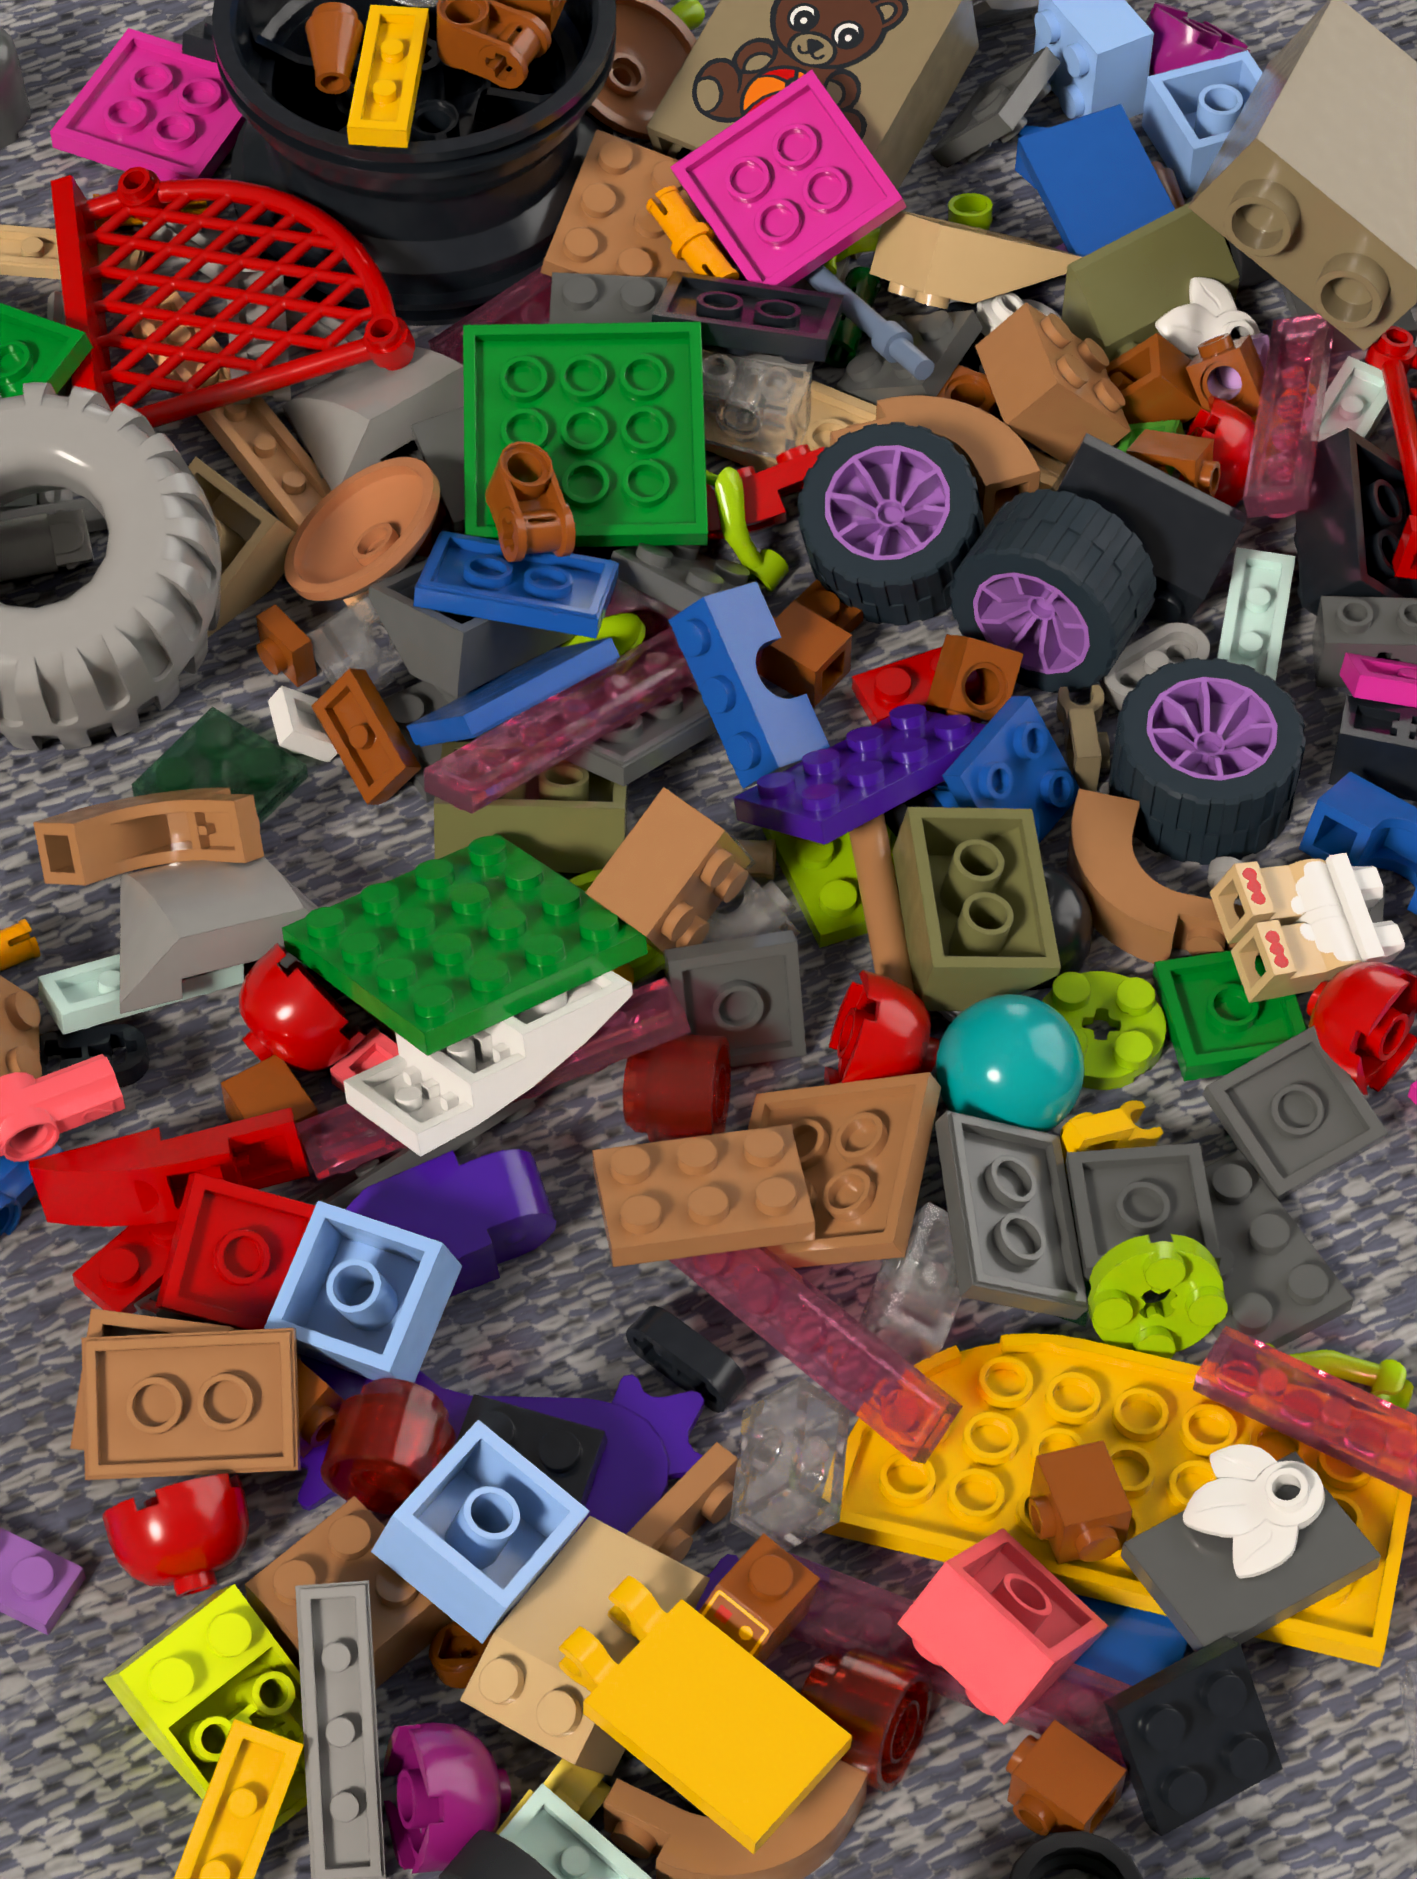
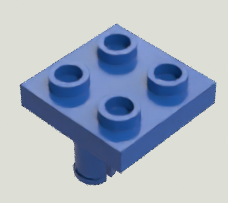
[932,696,1080,844]

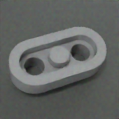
[1101,622,1210,711]

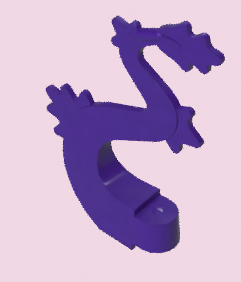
[298,1149,829,1635]

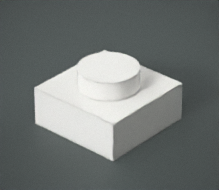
[268,686,338,762]

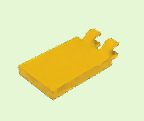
[559,1575,852,1854]

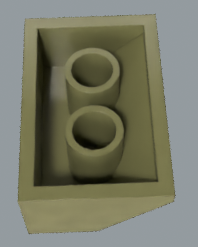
[1061,202,1240,363]
[434,742,628,874]
[892,807,1061,1011]

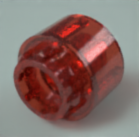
[623,1033,731,1143]
[320,1378,456,1515]
[800,1647,932,1792]

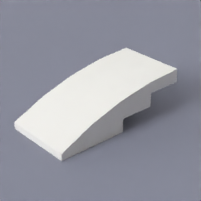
[343,970,633,1157]

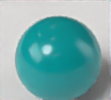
[936,994,1084,1133]

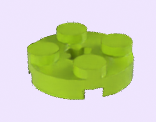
[1042,971,1166,1090]
[1087,1234,1228,1359]

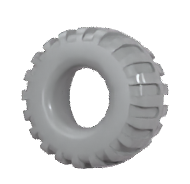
[0,382,221,750]

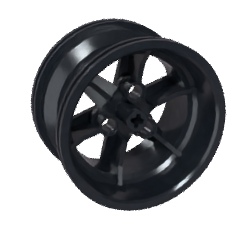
[212,0,617,326]

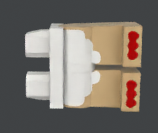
[1209,853,1405,1003]

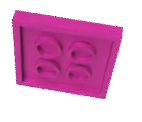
[50,28,246,181]
[670,70,907,287]

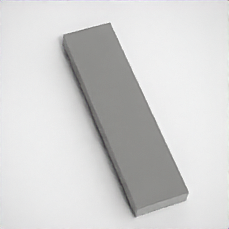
[295,1580,386,1879]

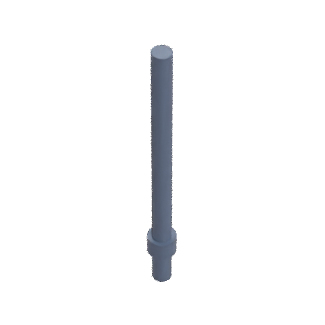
[804,265,934,380]

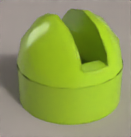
[948,193,993,230]

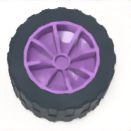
[797,422,985,626]
[949,489,1156,693]
[1109,658,1306,865]

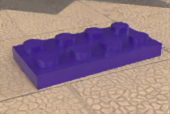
[733,704,986,845]

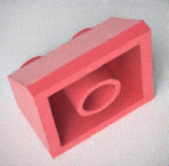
[897,1528,1108,1725]

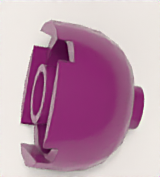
[1145,2,1250,75]
[384,1723,511,1874]

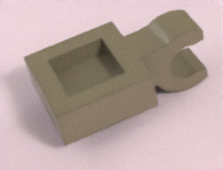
[1056,685,1110,792]

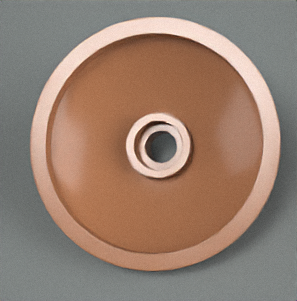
[587,0,697,140]
[284,457,440,601]

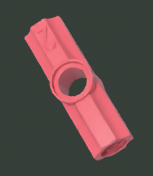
[0,1054,125,1162]

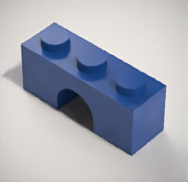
[668,581,830,789]
[1299,771,1417,915]

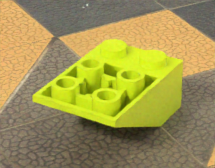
[103,1584,307,1833]

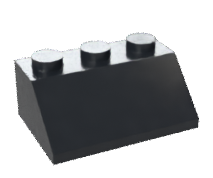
[1290,428,1417,616]
[1050,433,1248,624]

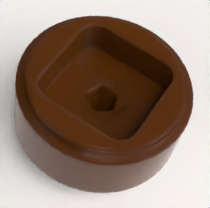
[429,1621,496,1689]

